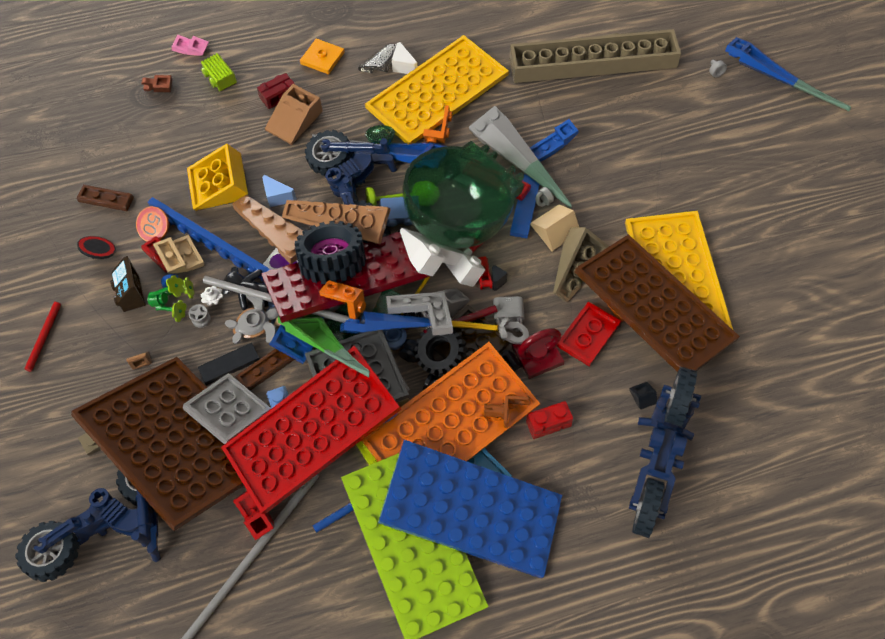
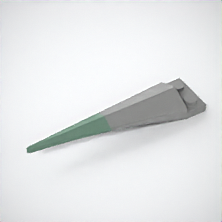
[469,106,572,208]

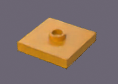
[300,38,345,75]

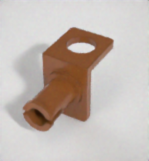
[484,395,530,428]

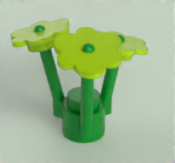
[147,275,195,322]

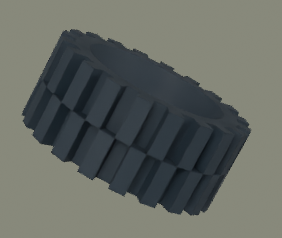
[295,221,366,284]

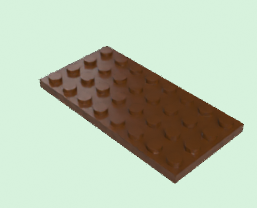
[574,234,740,372]

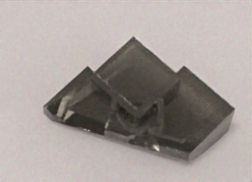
[358,44,397,73]

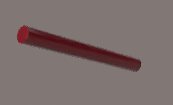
[423,305,497,333]

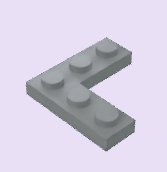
[386,292,453,335]

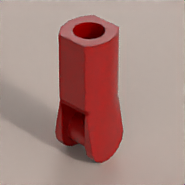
[478,256,492,290]

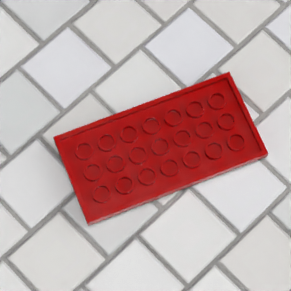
[221,346,402,514]

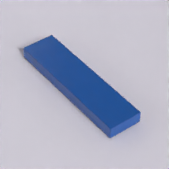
[510,174,540,239]

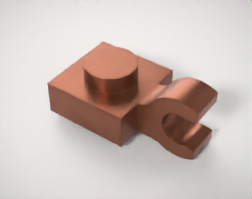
[141,75,173,92]

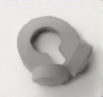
[499,317,529,344]

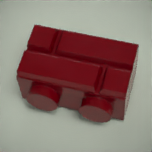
[257,73,295,109]

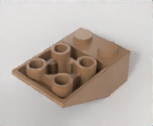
[265,84,323,145]

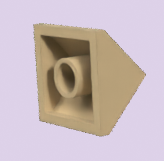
[530,205,579,252]

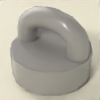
[709,59,727,78]
[535,187,554,207]

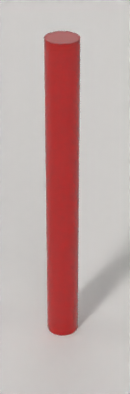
[24,302,61,372]

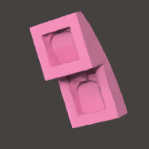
[172,35,209,56]

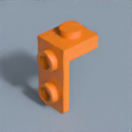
[423,105,453,144]
[319,280,366,319]

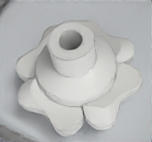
[201,286,223,306]

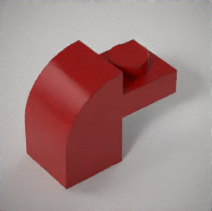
[233,491,274,540]

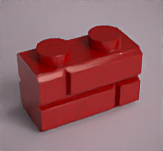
[526,401,573,439]

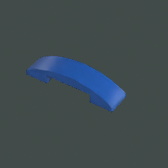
[519,119,579,170]

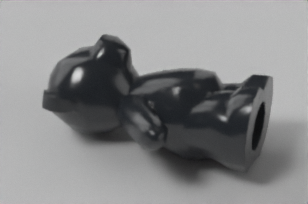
[222,267,269,310]

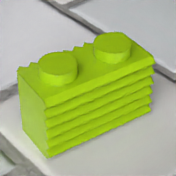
[201,53,237,92]

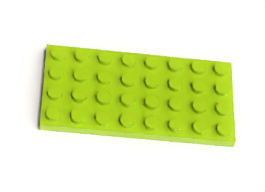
[341,453,488,639]

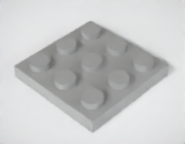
[183,373,271,444]

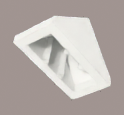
[392,42,417,74]

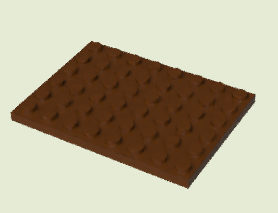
[71,357,244,531]

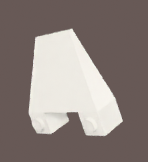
[400,228,485,287]

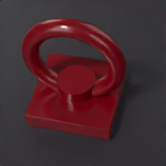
[512,328,564,379]

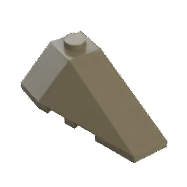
[553,227,609,302]

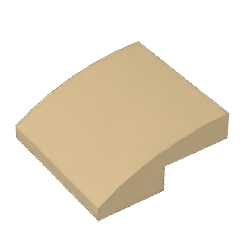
[153,235,204,274]

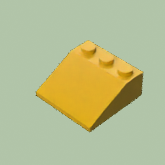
[187,144,248,211]

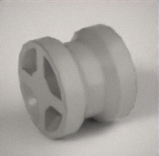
[188,304,211,328]

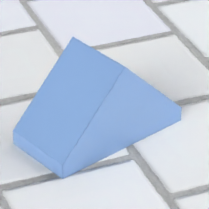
[262,175,296,207]

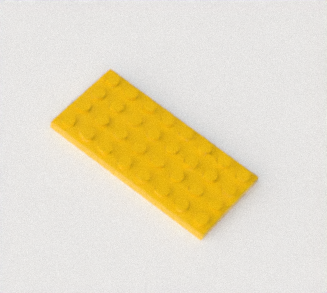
[365,35,509,145]
[625,211,733,330]

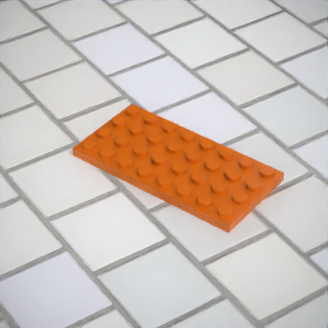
[361,342,540,462]

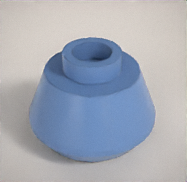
[383,328,407,350]

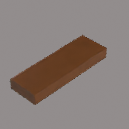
[76,184,134,211]
[235,348,295,391]

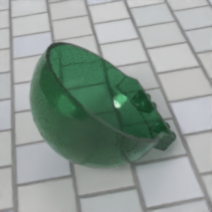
[402,141,524,248]

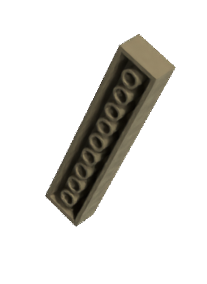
[510,29,681,83]

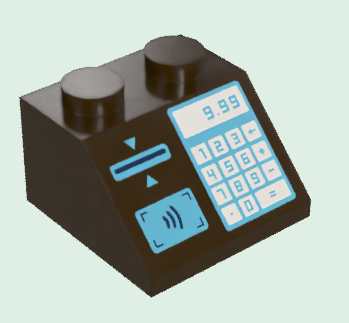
[110,256,146,312]

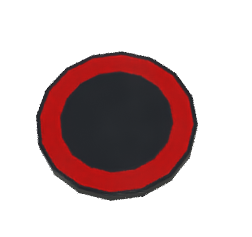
[77,236,116,259]

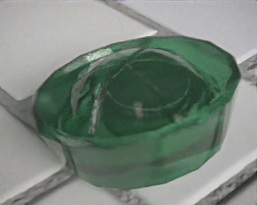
[365,125,395,145]

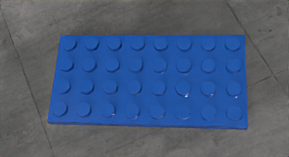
[378,440,562,578]

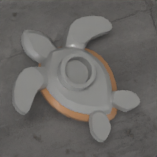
[225,295,278,344]

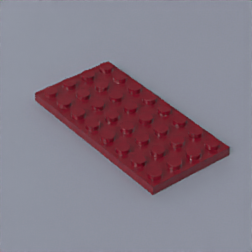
[261,232,430,323]

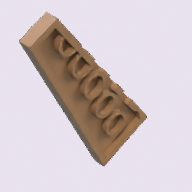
[232,195,303,264]
[282,200,391,244]

